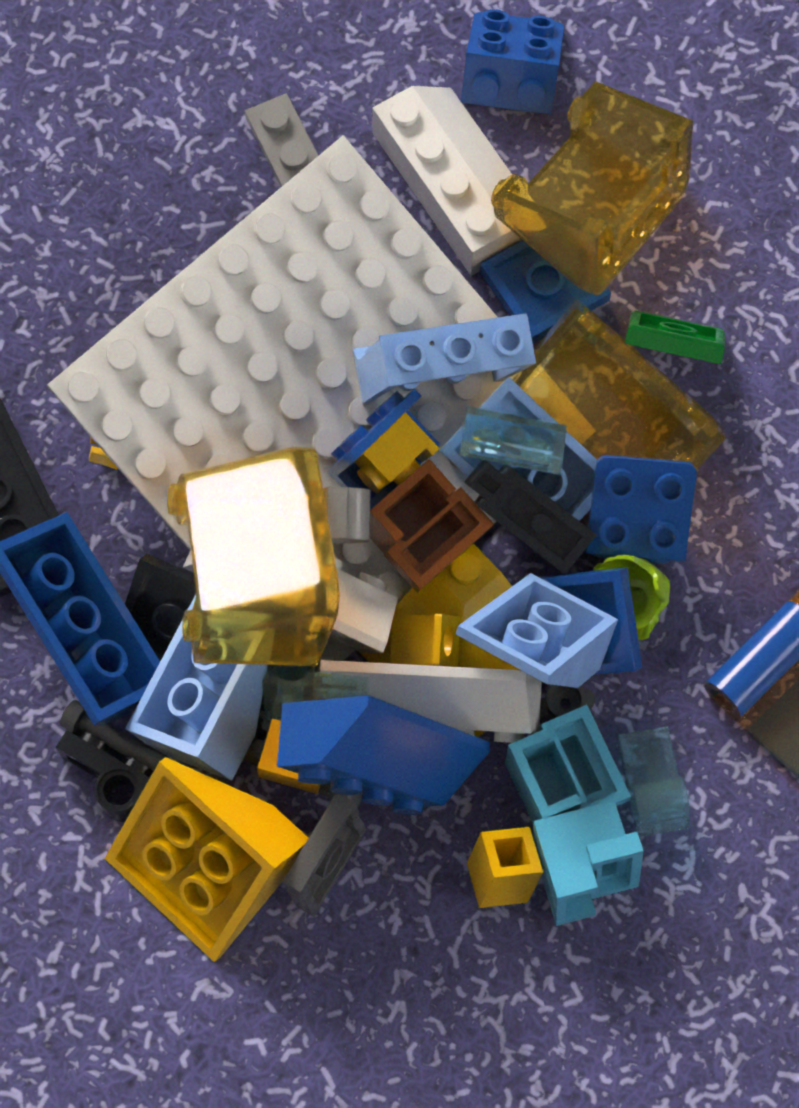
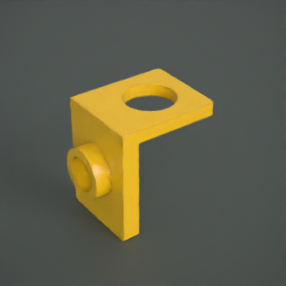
[390,613,460,667]

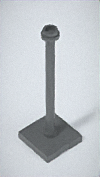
[60,700,366,917]

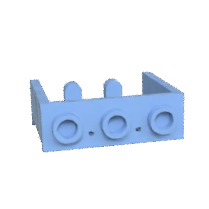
[353,313,536,403]

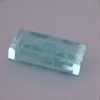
[459,406,567,475]

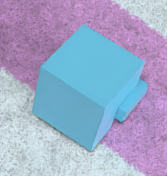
[505,705,631,824]
[533,800,644,926]

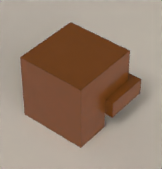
[370,459,494,593]

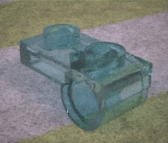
[262,650,369,720]
[617,726,690,837]

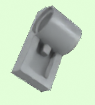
[298,486,370,548]

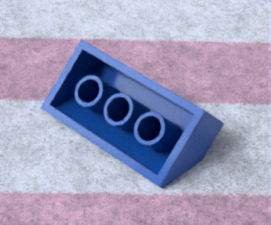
[0,512,160,725]
[277,695,490,815]

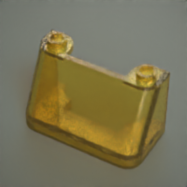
[491,81,693,296]
[511,299,726,471]
[167,447,340,666]

